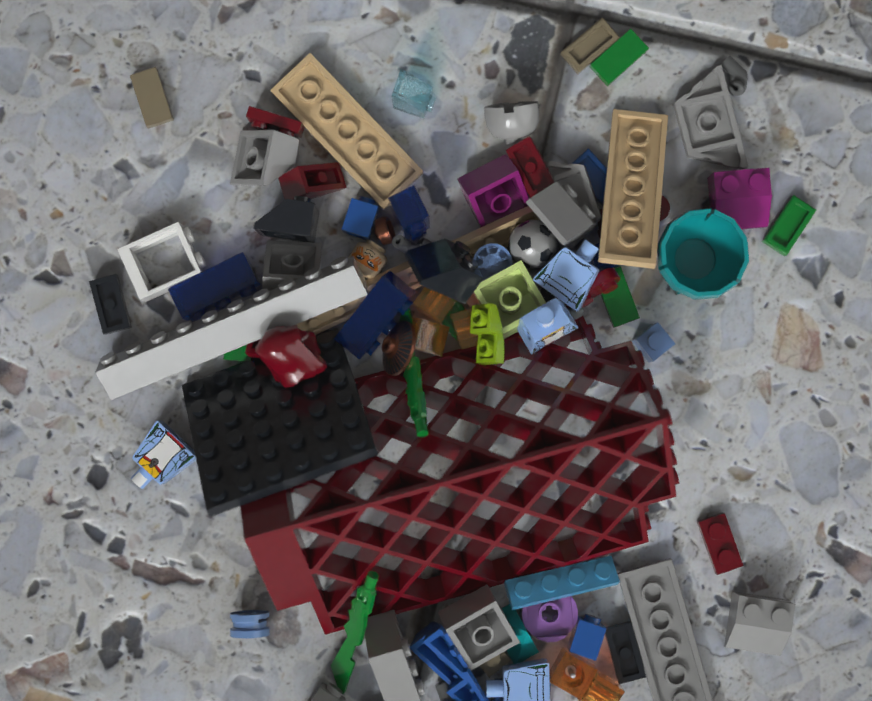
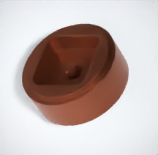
[374,216,396,245]

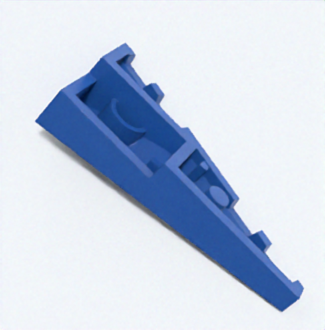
[410,621,489,701]

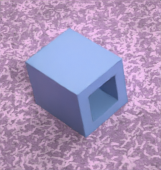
[632,322,675,363]

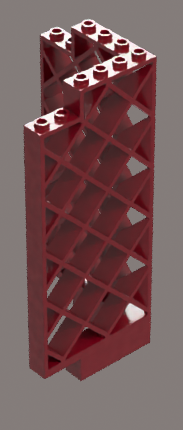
[240,316,679,635]

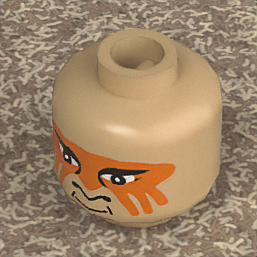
[348,240,387,279]

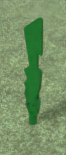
[399,303,428,437]
[331,571,379,694]

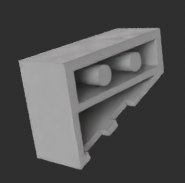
[364,610,425,701]

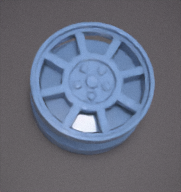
[473,243,512,282]
[230,610,270,638]

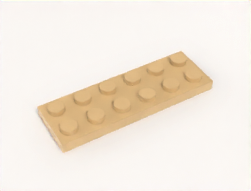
[270,53,424,210]
[598,109,668,269]

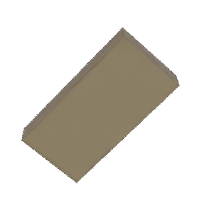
[560,17,620,75]
[130,67,174,129]

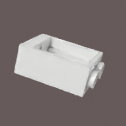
[117,222,206,302]

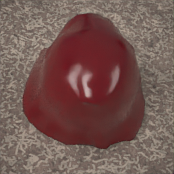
[255,325,327,387]

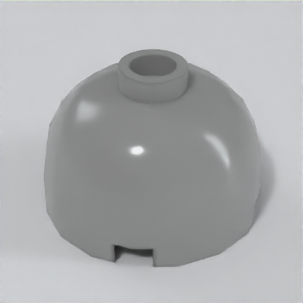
[484,101,540,144]

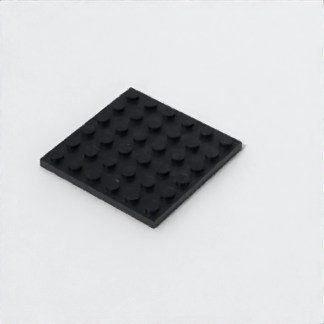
[182,328,379,517]

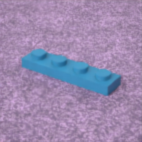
[504,556,620,610]

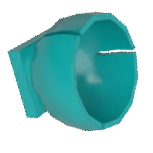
[657,209,749,300]

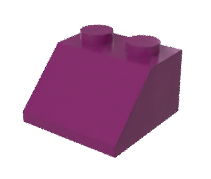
[457,154,529,228]
[707,167,772,230]

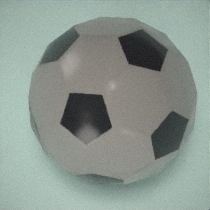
[508,220,559,269]

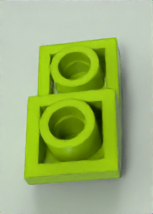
[470,303,504,365]

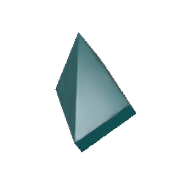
[501,604,539,664]

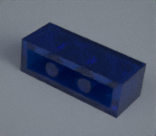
[388,185,430,241]
[168,252,261,322]
[334,271,416,360]

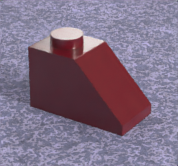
[278,162,347,200]

